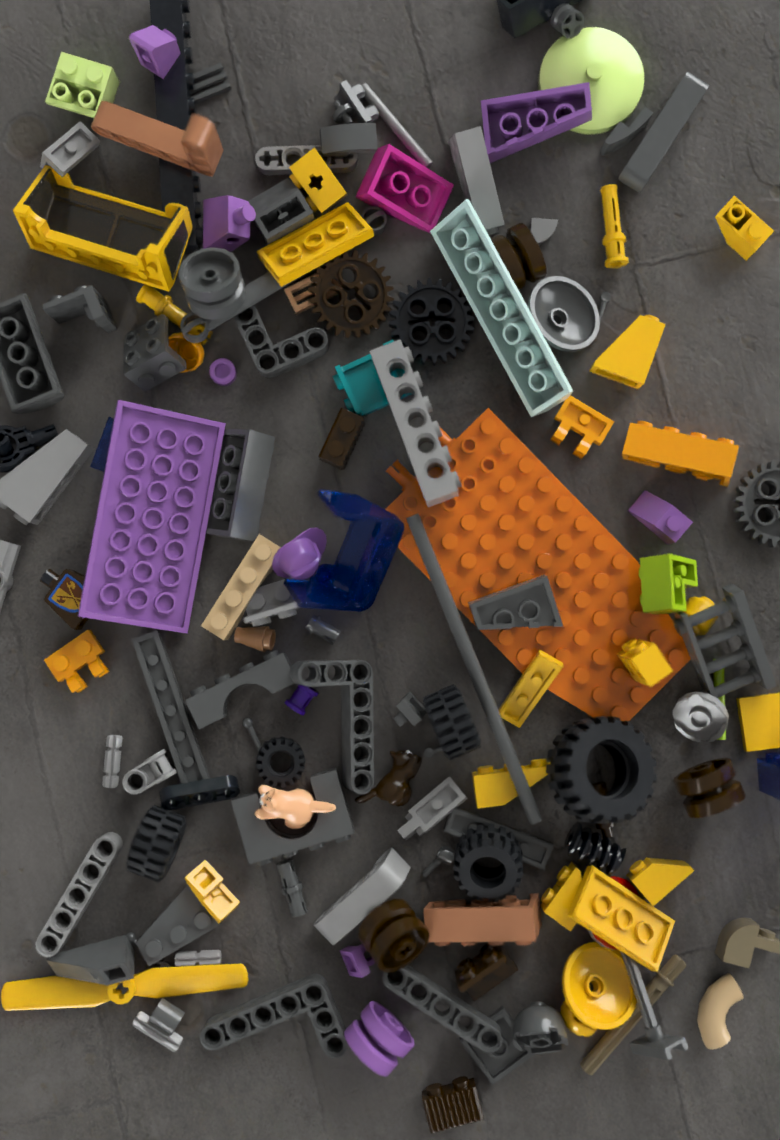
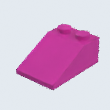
[356,144,454,233]

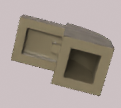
[715,918,780,969]

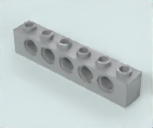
[370,339,461,507]

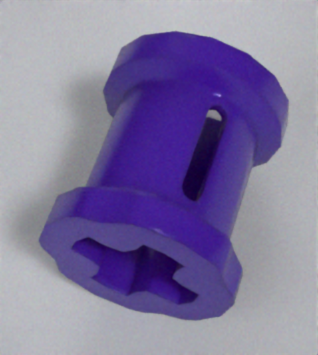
[285,685,319,716]

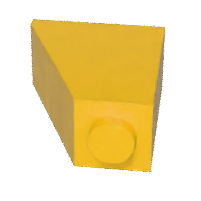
[589,315,666,389]

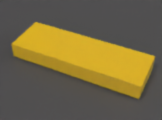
[498,650,563,728]

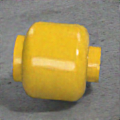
[684,596,718,637]

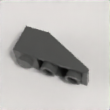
[46,935,135,985]

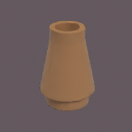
[234,626,276,652]

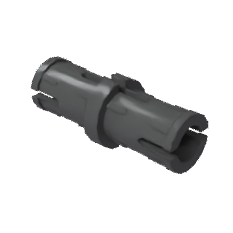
[276,859,308,918]

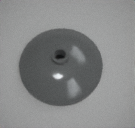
[527,276,600,352]

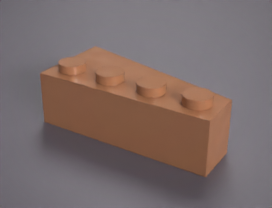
[423,893,542,946]

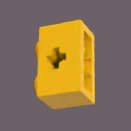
[289,147,348,214]

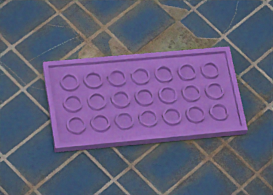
[78,400,226,634]

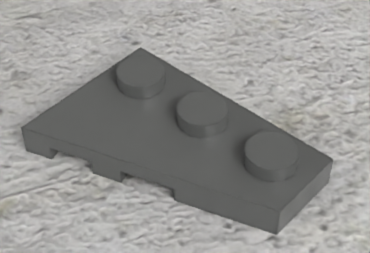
[468,574,563,630]
[136,885,222,966]

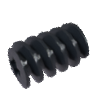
[565,822,626,877]

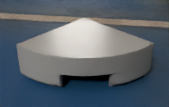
[530,218,558,245]

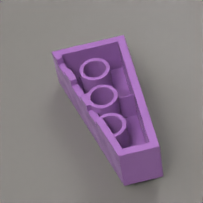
[481,82,592,163]

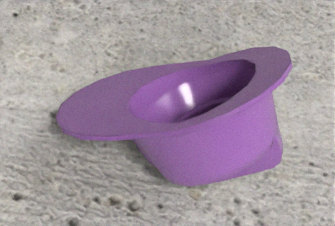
[272,527,327,580]

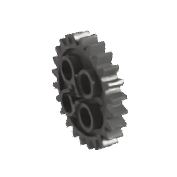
[732,461,780,548]

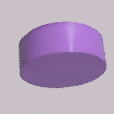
[209,358,237,386]

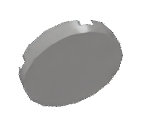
[672,691,729,742]

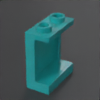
[332,340,412,417]

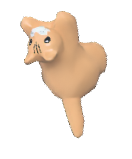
[255,785,336,829]

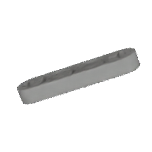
[255,145,358,175]

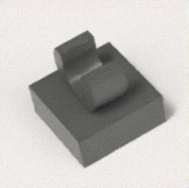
[393,692,427,727]

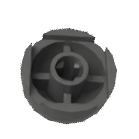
[513,1002,568,1054]

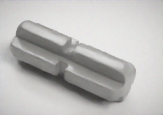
[174,950,222,967]

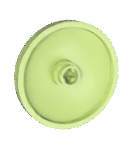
[538,27,644,134]

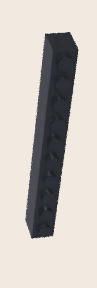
[150,0,203,255]

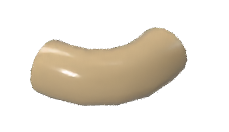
[697,973,744,1049]

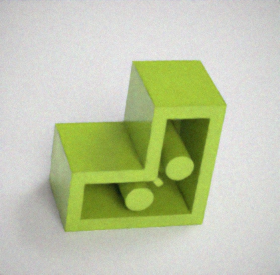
[639,554,698,615]

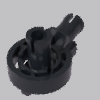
[0,424,58,472]

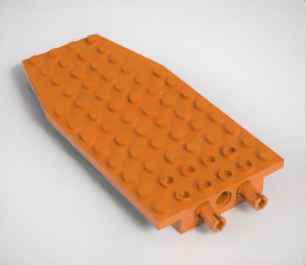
[373,408,691,722]

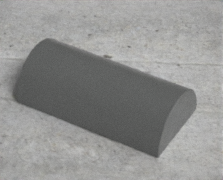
[0,293,64,414]

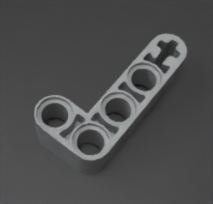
[313,847,411,945]

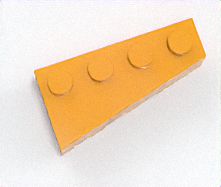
[622,421,739,487]

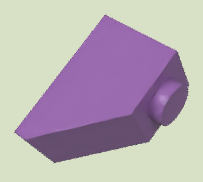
[129,25,181,79]
[627,490,693,545]

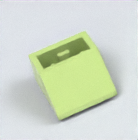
[45,52,120,118]

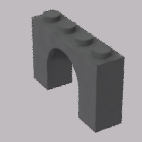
[231,767,355,866]

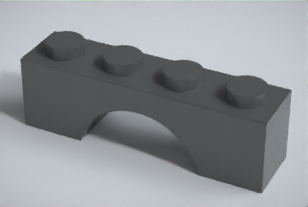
[185,650,294,729]

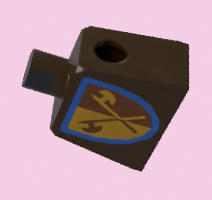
[40,569,90,630]

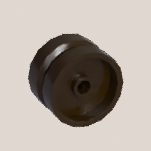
[490,223,547,290]
[673,758,746,818]
[358,899,430,972]

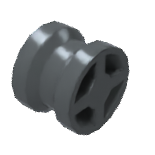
[551,3,584,38]

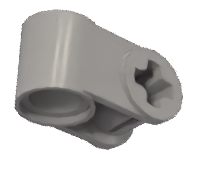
[122,749,177,794]

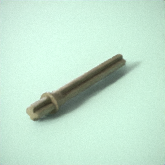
[580,954,686,1076]

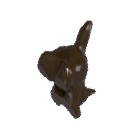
[355,750,422,807]

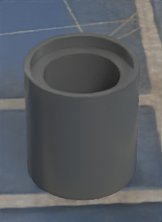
[149,998,185,1035]

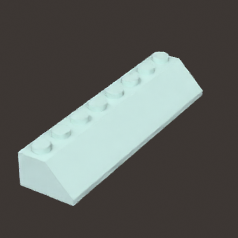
[430,199,573,417]

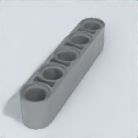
[35,832,123,957]

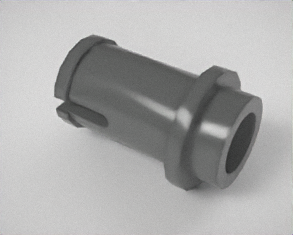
[305,615,341,645]

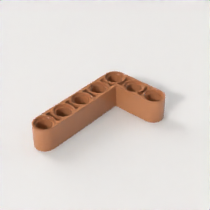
[91,101,223,176]

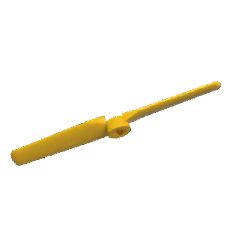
[1,964,248,1011]

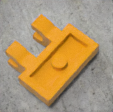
[550,395,614,459]
[44,629,110,693]

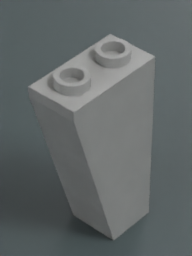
[0,429,94,525]

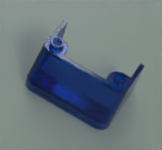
[284,489,405,612]

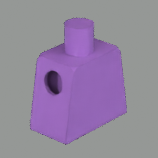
[203,195,256,252]

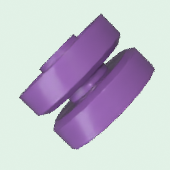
[344,1001,415,1077]

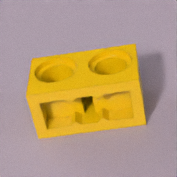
[617,638,673,687]

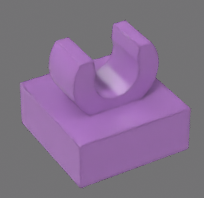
[340,944,375,978]

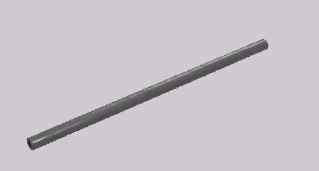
[406,513,542,824]

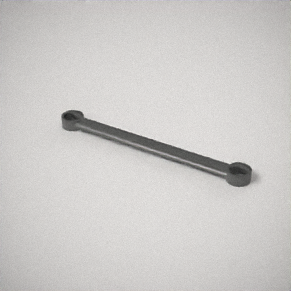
[181,206,387,343]

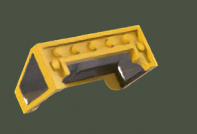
[13,165,193,292]

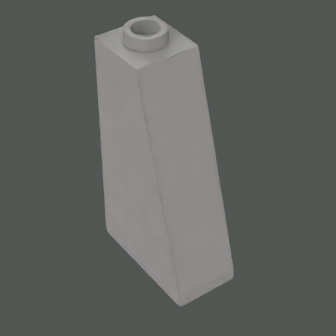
[448,126,505,235]

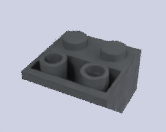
[248,178,314,245]

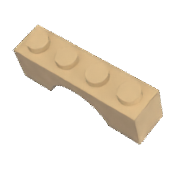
[201,534,281,640]

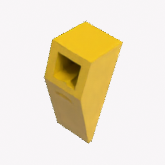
[472,759,550,809]

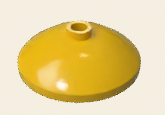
[562,942,637,1030]

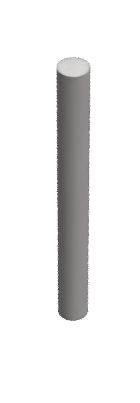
[361,83,433,168]

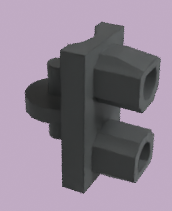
[332,80,379,124]

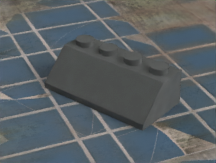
[206,429,275,542]

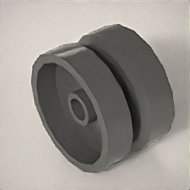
[179,247,246,320]

